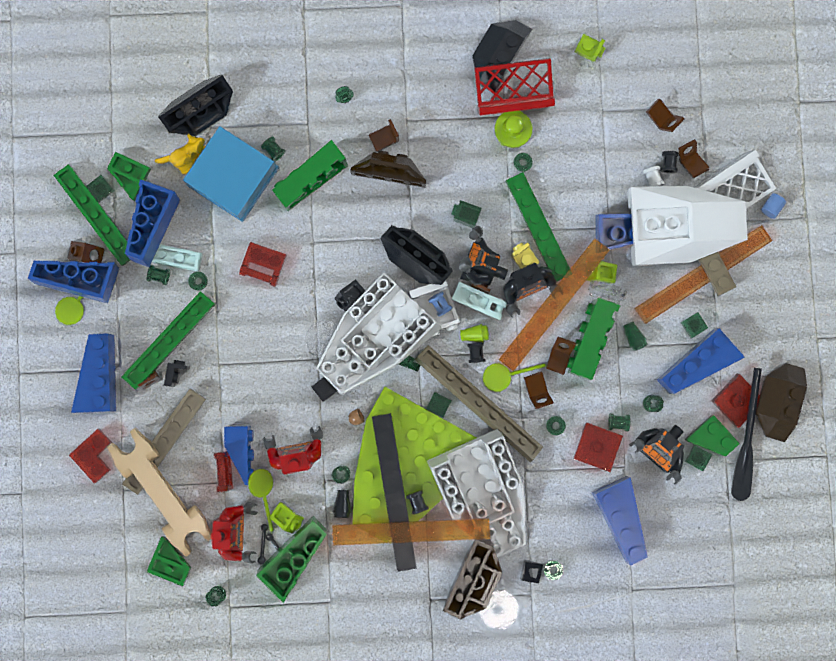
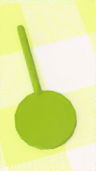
[55,296,84,325]
[483,363,546,392]
[248,468,274,532]

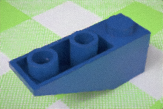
[224,426,254,485]

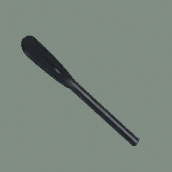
[731,367,762,501]

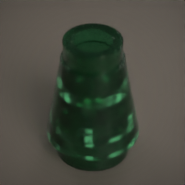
[623,322,648,351]

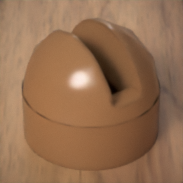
[348,408,365,425]

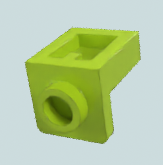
[574,34,606,62]
[586,261,617,284]
[269,502,304,533]

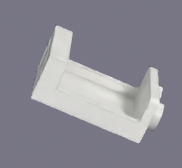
[409,281,461,337]

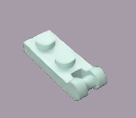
[451,282,507,320]

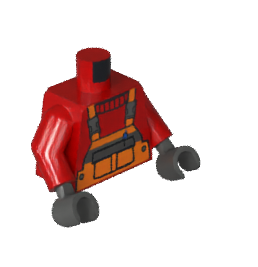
[263,426,323,474]
[211,502,258,563]

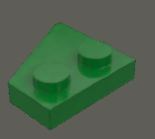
[107,152,151,201]
[685,415,740,457]
[147,536,191,587]

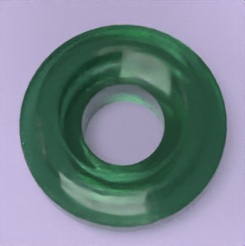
[335,86,354,104]
[513,153,533,172]
[188,271,208,291]
[546,416,566,435]
[544,560,563,580]

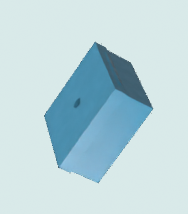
[183,126,279,222]

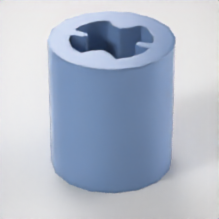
[761,193,787,219]

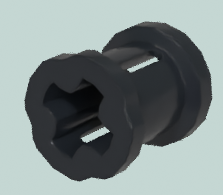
[660,151,679,173]
[467,343,486,363]
[406,490,429,515]

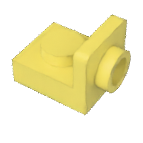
[511,243,540,269]

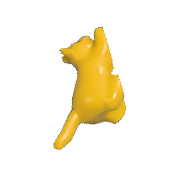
[155,134,206,174]

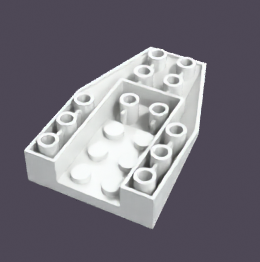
[627,186,748,266]
[316,273,442,395]
[427,429,526,558]

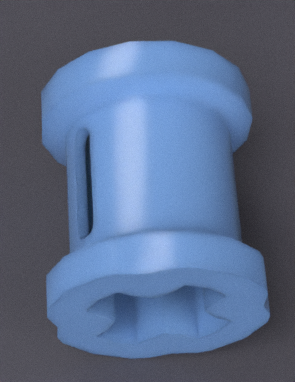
[428,291,453,317]

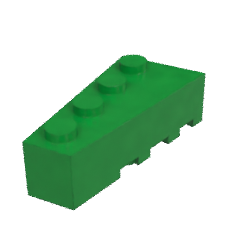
[272,140,348,211]
[567,297,621,380]
[256,516,327,603]

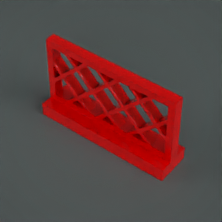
[474,58,555,115]

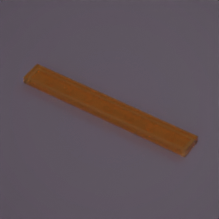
[635,225,772,324]
[499,238,610,372]
[332,518,491,546]

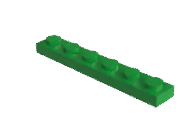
[53,164,131,266]
[505,172,573,282]
[121,291,215,390]

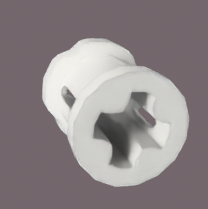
[643,166,665,186]

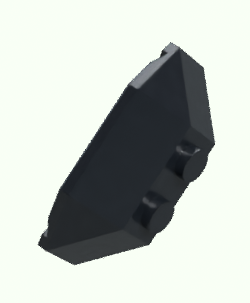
[472,20,532,92]
[158,74,233,136]
[380,225,453,285]

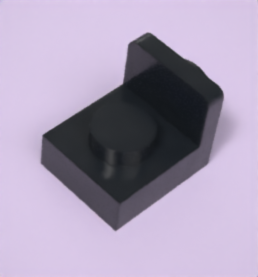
[335,279,365,312]
[164,360,190,387]
[311,377,338,402]

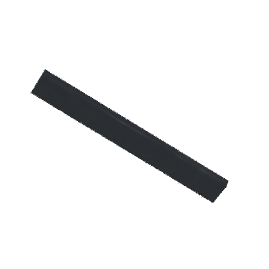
[372,413,417,572]

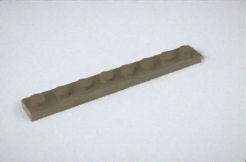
[415,345,543,462]

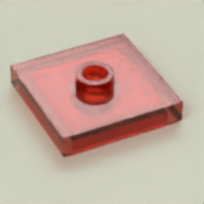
[711,373,759,428]
[573,422,623,472]

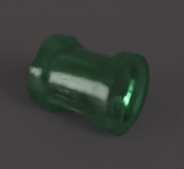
[261,136,286,162]
[146,265,171,285]
[643,395,664,412]
[608,413,631,432]
[332,465,350,484]
[205,586,226,607]

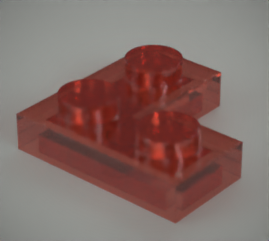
[69,429,112,484]

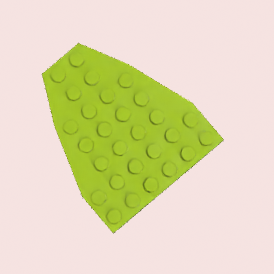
[352,387,476,543]

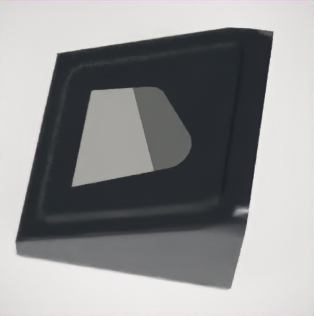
[520,560,543,583]

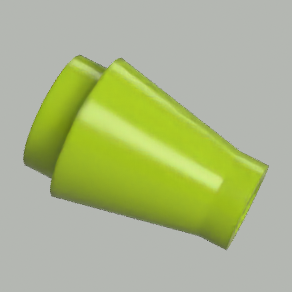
[460,324,489,343]

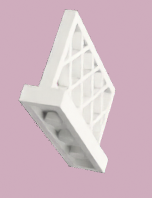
[693,150,776,208]

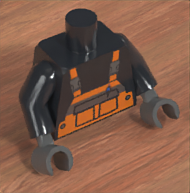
[459,226,508,286]
[503,263,563,318]
[629,425,684,485]

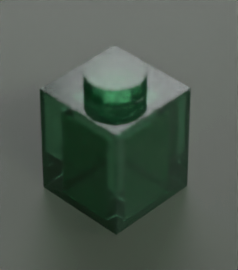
[451,200,482,228]

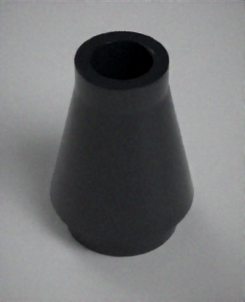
[332,490,351,518]

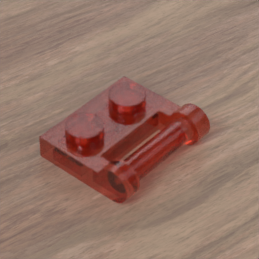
[239,242,287,287]
[214,451,233,492]

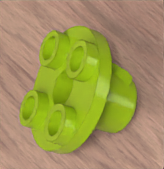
[494,111,533,148]

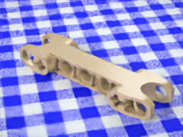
[107,427,212,556]

